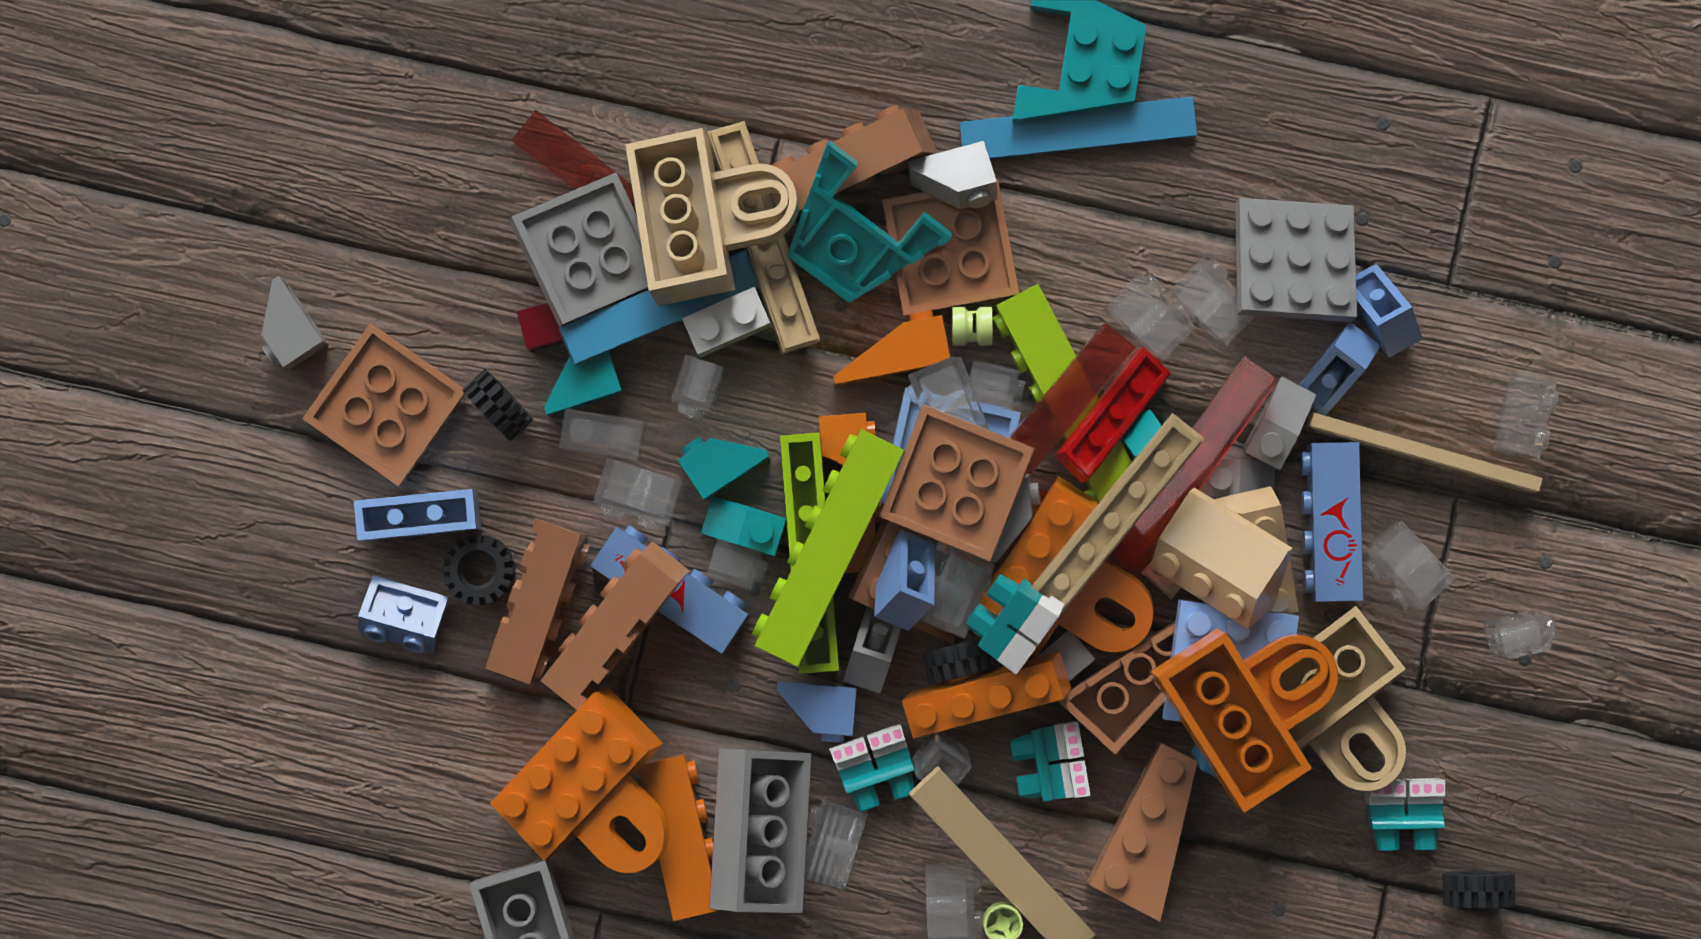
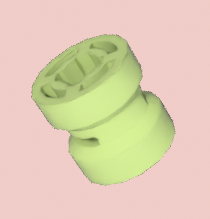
[952,307,993,346]
[982,901,1023,939]

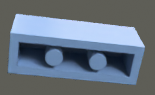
[354,489,481,541]

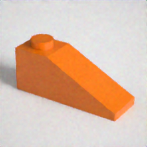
[833,310,951,386]

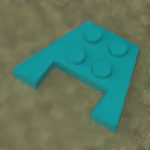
[1012,0,1146,123]
[787,140,952,303]

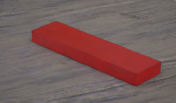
[1054,346,1171,483]

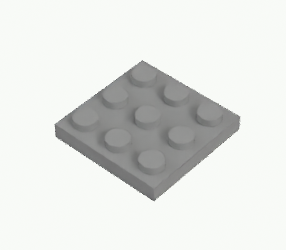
[509,173,648,327]
[1235,198,1357,322]

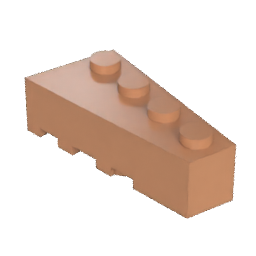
[771,105,938,217]
[485,518,590,685]
[540,541,689,710]
[1057,620,1176,754]
[1086,742,1197,922]

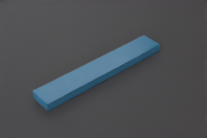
[959,96,1197,160]
[558,250,759,365]

